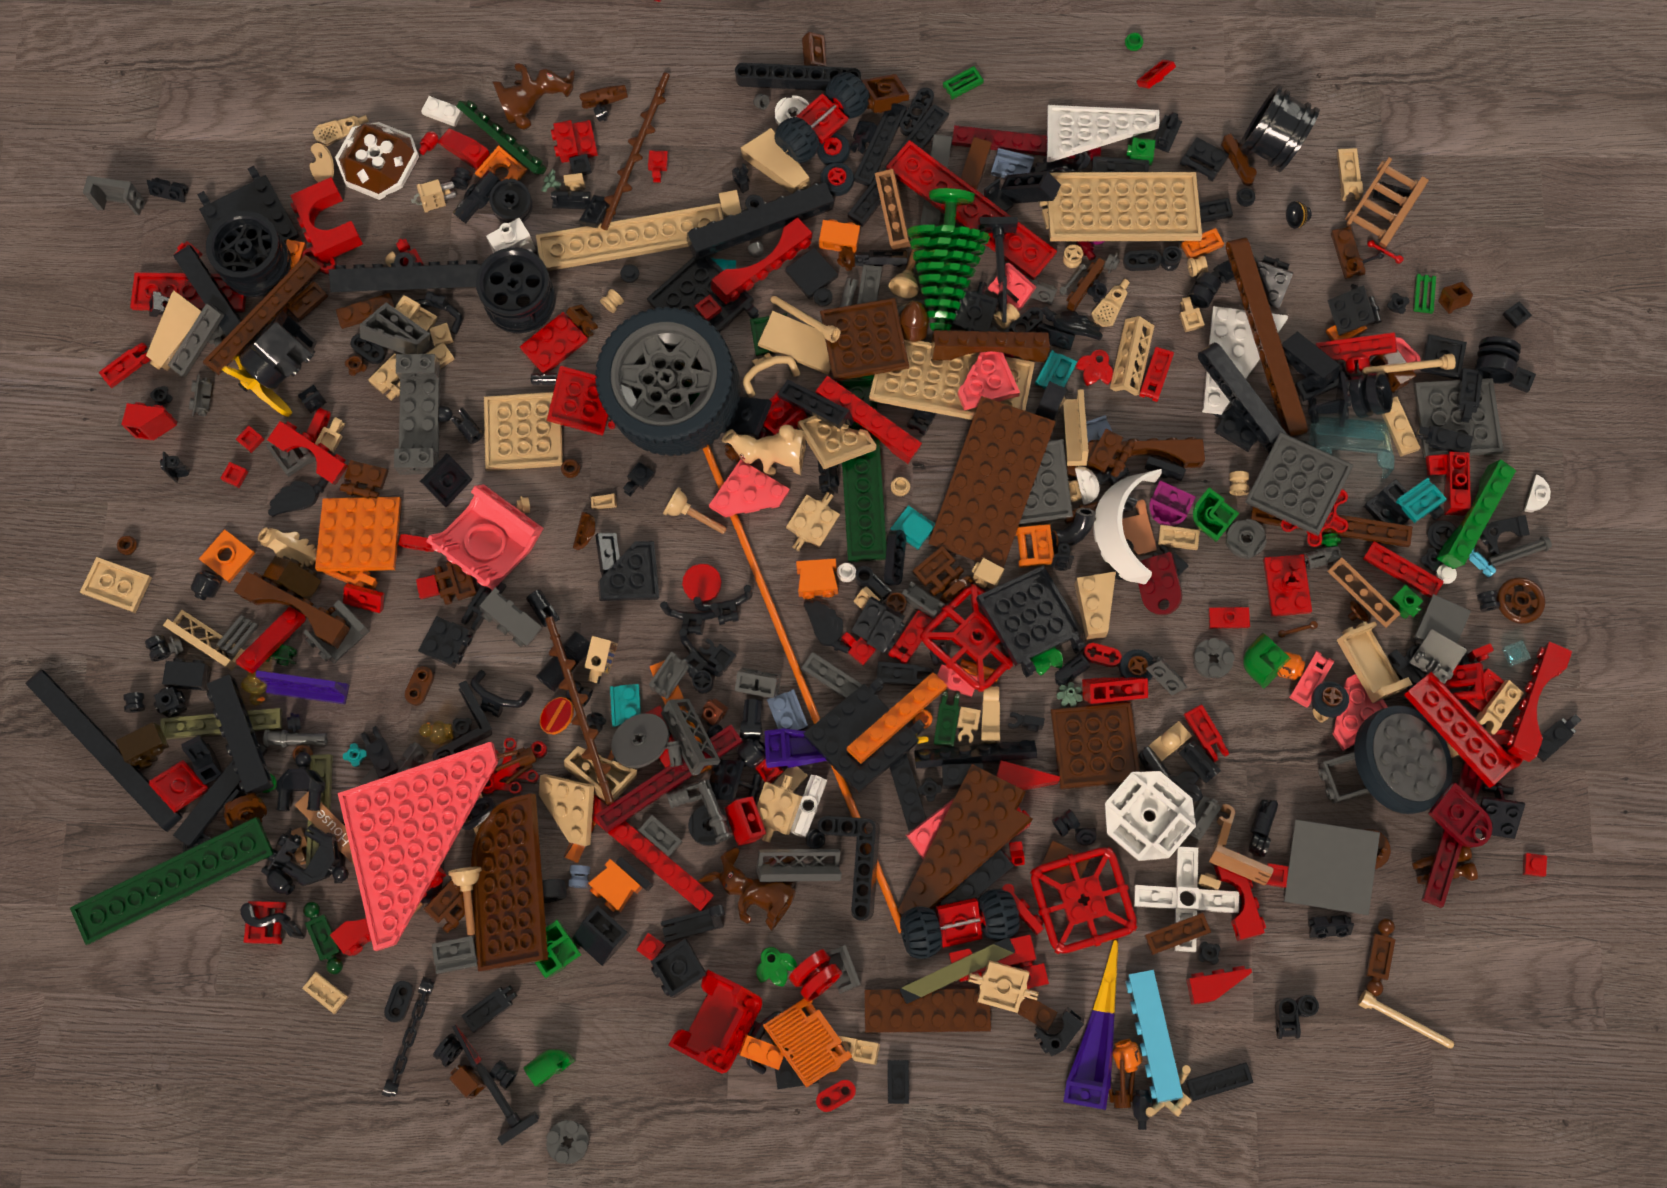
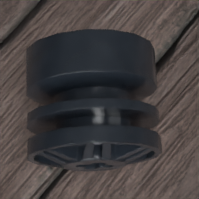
[1474,336,1521,384]

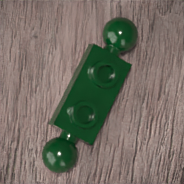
[303,902,343,974]

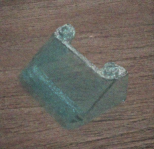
[1309,417,1395,478]

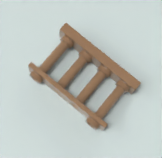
[1345,157,1429,249]

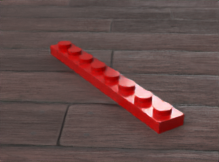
[592,795,714,911]

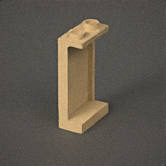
[1337,621,1412,703]

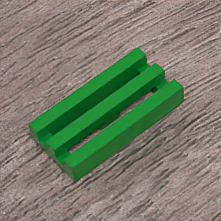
[943,66,984,100]
[1413,274,1436,314]

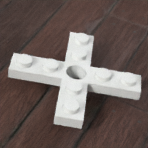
[1134,847,1239,952]

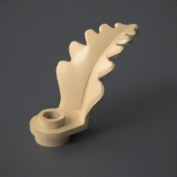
[258,527,317,568]

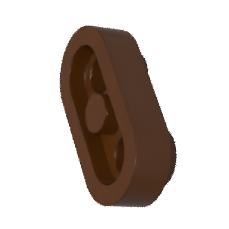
[405,666,434,706]

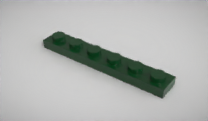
[456,100,547,174]

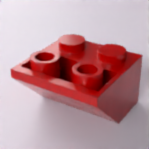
[121,402,178,441]

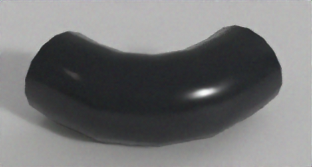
[1051,508,1096,550]

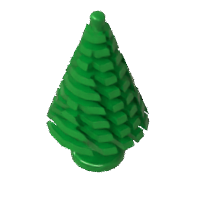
[907,188,990,331]

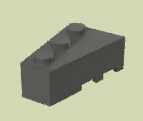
[360,302,430,354]
[480,588,542,647]

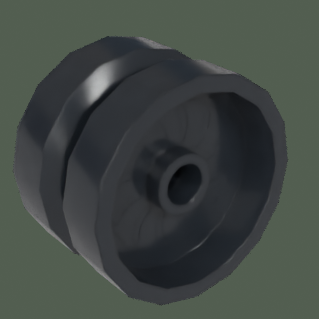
[489,179,533,223]
[1349,371,1393,418]

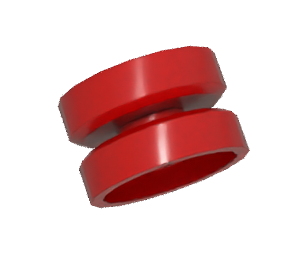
[789,949,842,1002]

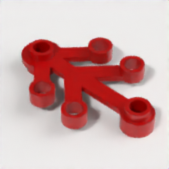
[482,738,548,795]

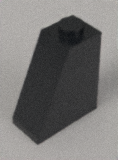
[1035,381,1068,421]

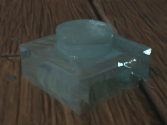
[1502,640,1531,667]

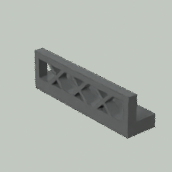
[661,699,721,775]
[756,849,842,882]

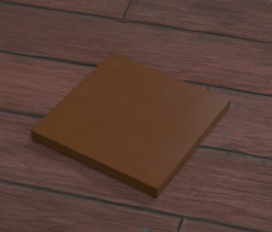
[820,298,909,381]
[1050,702,1140,790]

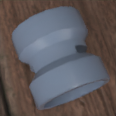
[568,865,591,888]

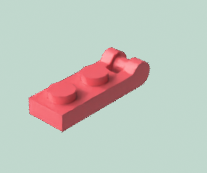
[1289,651,1334,708]

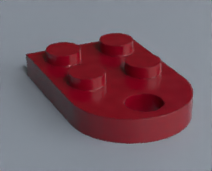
[1138,552,1183,616]
[1428,783,1492,848]

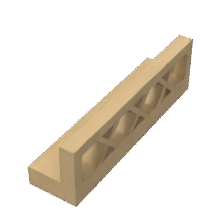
[1110,316,1154,396]
[1063,389,1089,466]
[163,610,245,671]

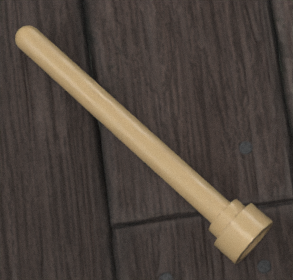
[771,296,841,343]
[1362,354,1456,375]
[1358,990,1454,1048]

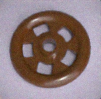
[1497,577,1545,624]

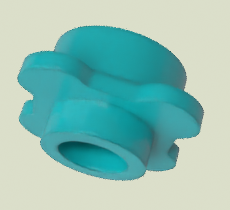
[343,743,367,767]

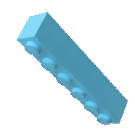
[1125,970,1183,1103]

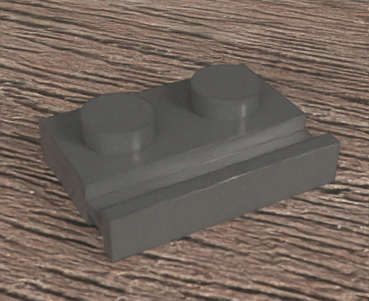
[432,936,478,974]

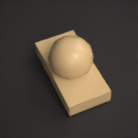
[1148,721,1192,761]

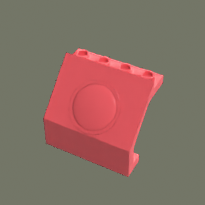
[426,484,544,590]

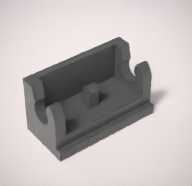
[902,581,945,619]
[649,652,690,700]
[827,945,861,994]

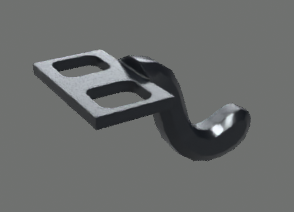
[240,903,305,939]

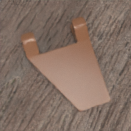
[1122,500,1157,555]

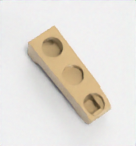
[980,686,1000,744]

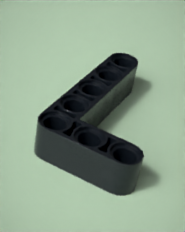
[818,816,880,921]

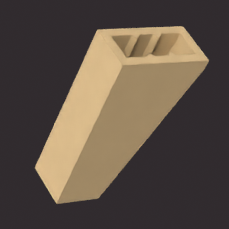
[741,128,810,194]
[146,291,201,371]

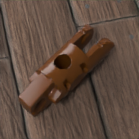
[579,85,628,109]

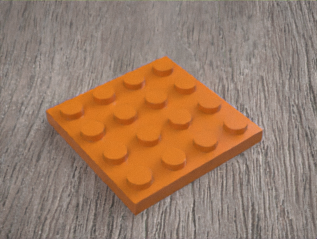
[315,497,402,572]

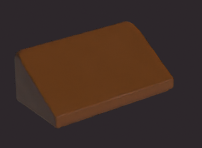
[802,32,827,67]

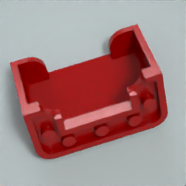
[668,970,762,1074]

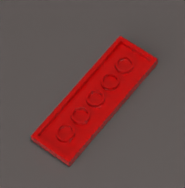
[130,273,246,312]
[1404,672,1517,788]

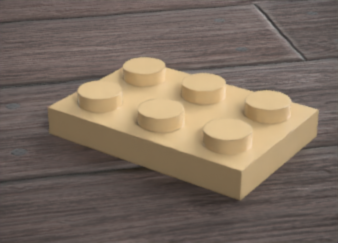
[80,557,152,613]

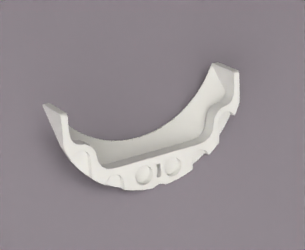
[1093,469,1162,584]

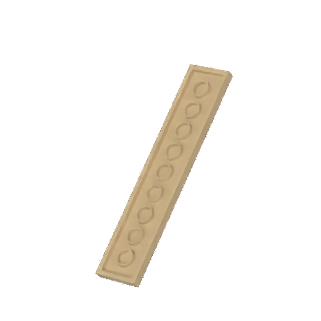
[536,203,723,271]

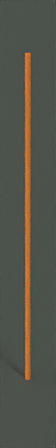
[703,444,901,934]

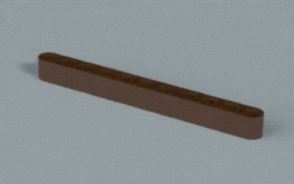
[1226,237,1308,437]

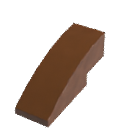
[961,137,992,190]

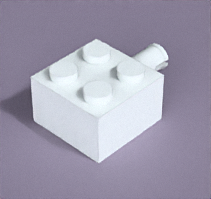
[486,218,536,253]

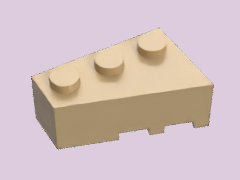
[1075,571,1116,641]
[564,746,637,806]

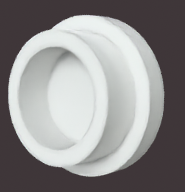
[837,563,856,582]
[1436,564,1457,584]

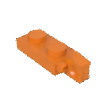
[323,571,378,590]

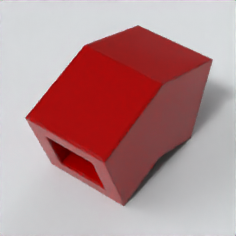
[1008,841,1025,866]

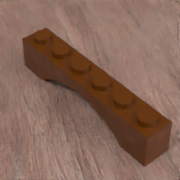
[931,330,1050,362]
[1085,437,1205,471]
[234,571,350,649]

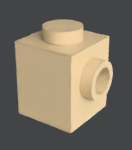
[972,558,1004,589]

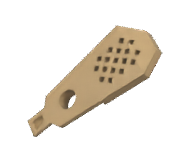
[313,115,369,146]
[1091,279,1130,327]

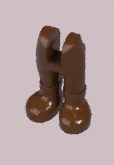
[1412,846,1478,884]

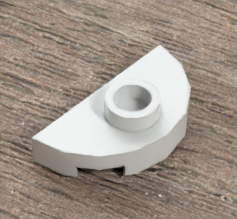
[1075,466,1099,505]
[1523,474,1551,512]

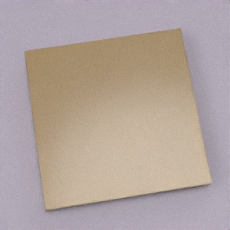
[484,392,563,471]

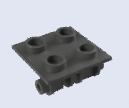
[1409,629,1467,684]

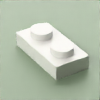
[421,96,463,127]

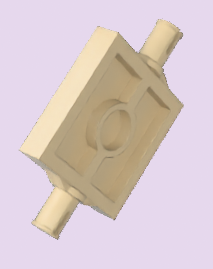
[786,492,840,551]
[757,774,803,842]
[968,960,1039,1013]

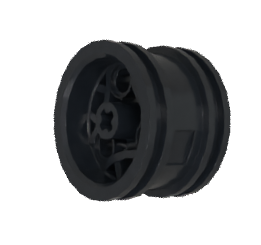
[1239,84,1320,172]
[206,211,292,297]

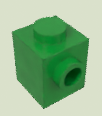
[1126,138,1155,166]
[1389,585,1423,619]

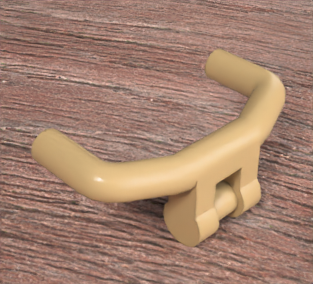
[743,353,800,398]
[1146,1065,1192,1117]

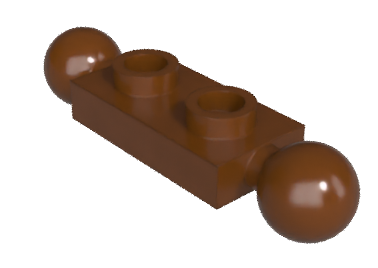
[1366,918,1396,996]

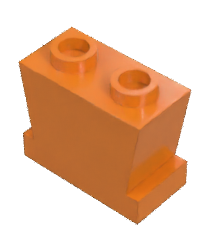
[796,558,838,599]
[588,859,642,913]

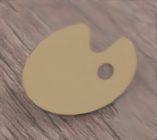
[309,143,334,183]

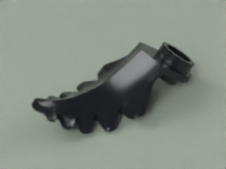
[1032,151,1091,173]

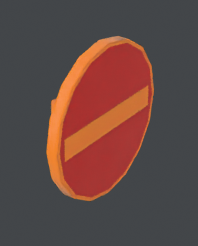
[540,697,574,735]

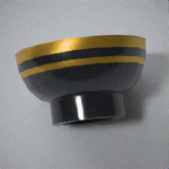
[1286,201,1312,229]

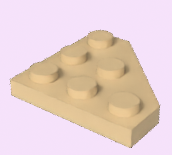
[798,416,876,469]
[539,774,594,846]

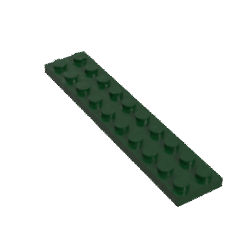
[837,375,887,562]
[70,817,274,945]

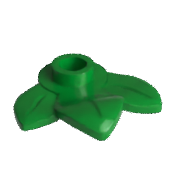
[1030,648,1063,676]
[756,947,797,987]

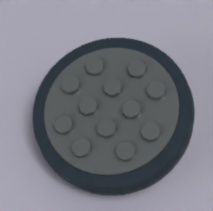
[1354,706,1453,814]

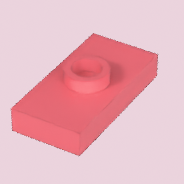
[937,664,978,697]

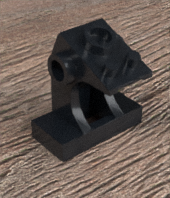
[1480,515,1530,554]
[1034,1007,1085,1057]

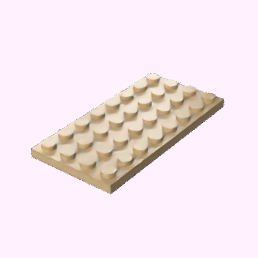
[1047,172,1202,241]
[869,339,1035,420]

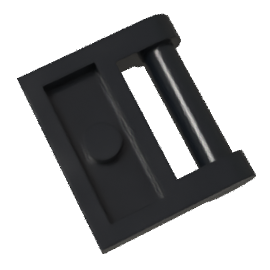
[1180,137,1229,182]

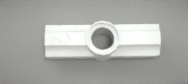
[790,774,827,838]

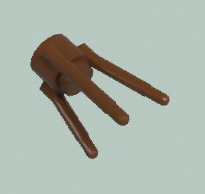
[495,747,537,784]
[1109,1059,1136,1108]

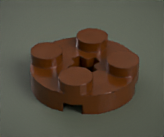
[224,793,267,829]

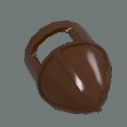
[899,301,929,342]

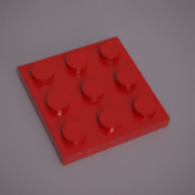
[546,366,608,436]

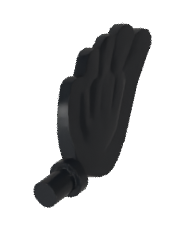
[1042,306,1103,340]
[268,477,329,517]
[803,600,850,654]

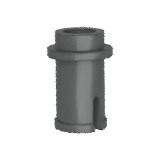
[665,741,683,767]

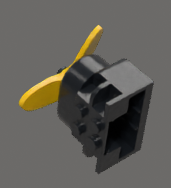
[222,310,317,417]

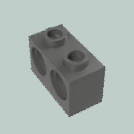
[735,667,781,698]

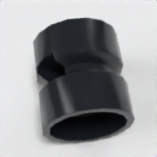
[1187,272,1221,308]

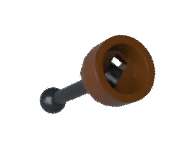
[1347,252,1384,273]

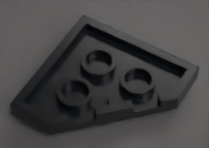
[598,541,659,601]

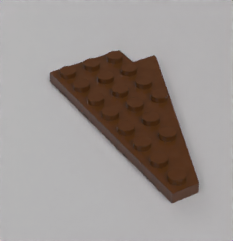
[898,764,1033,914]

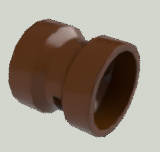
[886,592,906,614]

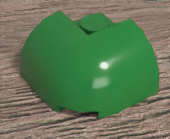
[1193,488,1239,542]
[1243,632,1291,689]
[535,920,582,979]
[523,1049,575,1087]

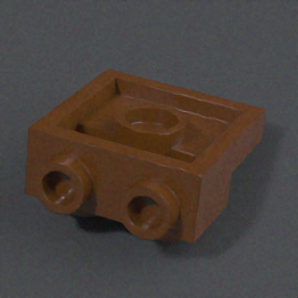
[861,74,909,113]

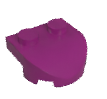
[1149,480,1196,526]

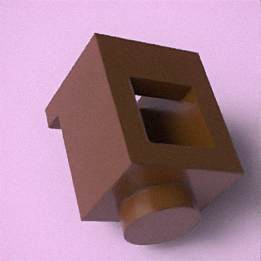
[1438,281,1473,314]

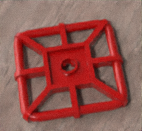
[920,584,1013,692]
[1030,846,1138,954]

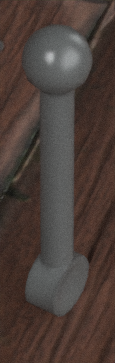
[1060,263,1087,295]

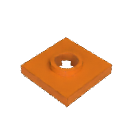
[475,145,528,181]
[199,529,255,583]

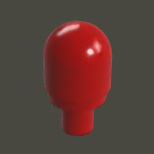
[418,131,439,155]

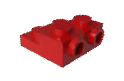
[551,120,598,163]
[763,391,808,436]

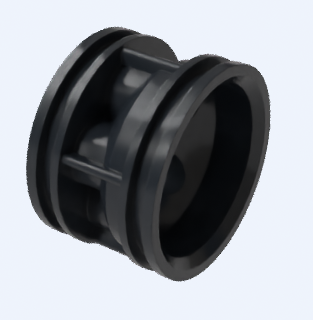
[476,247,556,334]

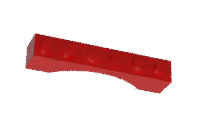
[711,217,812,305]
[815,376,922,464]
[1506,641,1572,762]
[330,867,446,956]

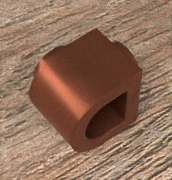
[701,698,728,725]

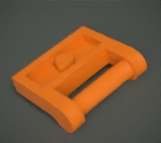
[1015,524,1054,568]

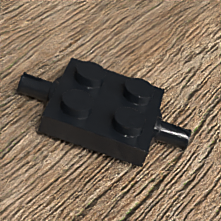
[951,282,998,331]
[1211,405,1260,452]

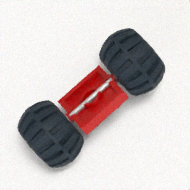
[774,72,870,164]
[900,889,1020,959]

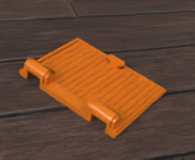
[763,998,852,1088]

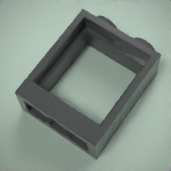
[1318,753,1370,804]

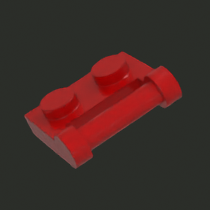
[1441,663,1485,700]
[243,901,286,945]

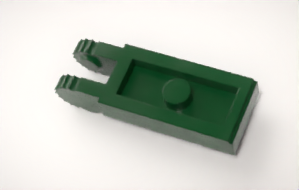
[934,690,960,747]

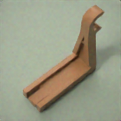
[1209,804,1274,886]

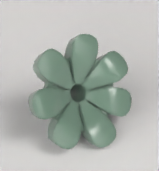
[541,169,561,192]
[1056,682,1083,707]

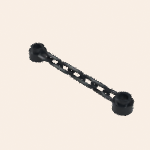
[382,977,435,1097]

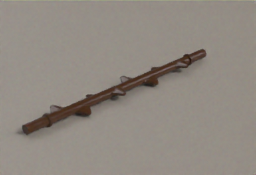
[601,72,670,230]
[545,616,614,805]

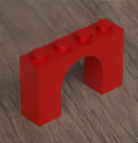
[290,177,363,263]

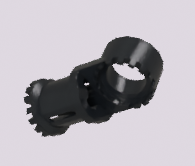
[1095,468,1130,486]

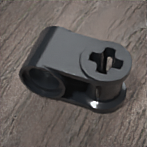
[1275,998,1301,1039]

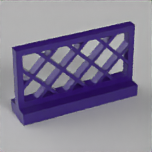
[256,671,350,704]

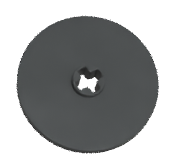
[611,713,669,768]

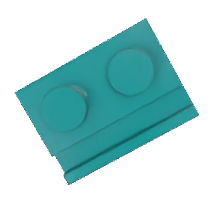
[1035,350,1077,390]
[1396,478,1447,524]
[610,684,641,727]

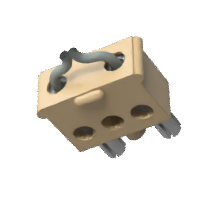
[411,179,456,212]

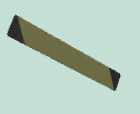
[900,938,1015,1004]

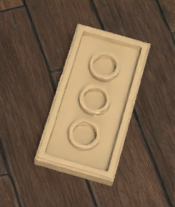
[758,311,831,375]

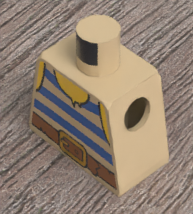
[585,636,618,684]

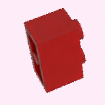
[724,796,766,846]

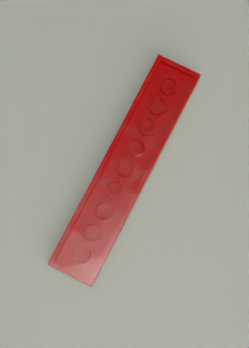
[886,140,1057,280]

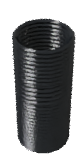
[536,631,590,692]

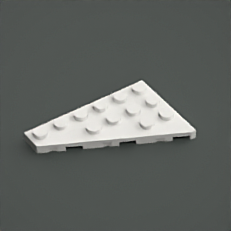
[1047,105,1160,162]
[1202,306,1288,415]

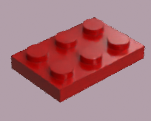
[519,312,588,373]

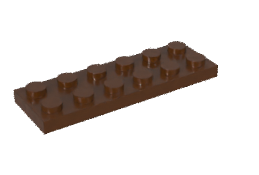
[865,989,991,1033]

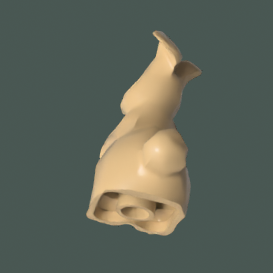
[721,425,806,476]

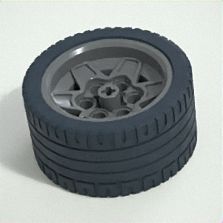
[595,307,741,456]

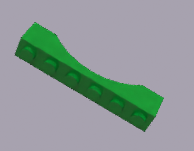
[1437,459,1516,569]

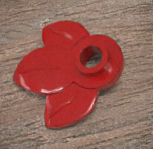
[1076,350,1113,386]

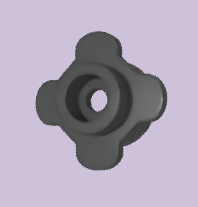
[1104,253,1120,274]
[167,636,184,658]

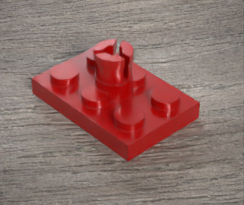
[1263,554,1312,617]

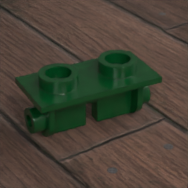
[265,645,297,666]

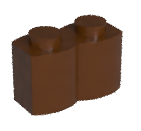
[449,1065,486,1099]

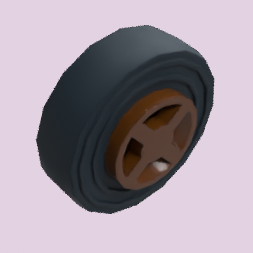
[1119,649,1154,681]
[1311,682,1349,718]

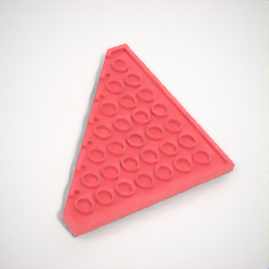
[338,742,498,951]

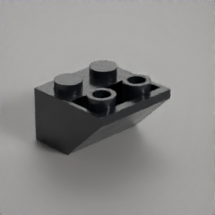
[572,905,630,966]

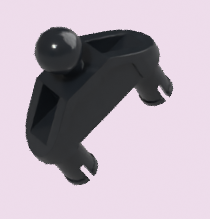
[276,752,326,811]
[283,824,349,886]

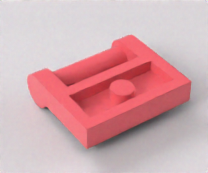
[988,263,1036,312]

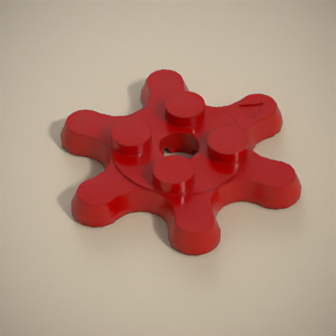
[1281,490,1348,547]

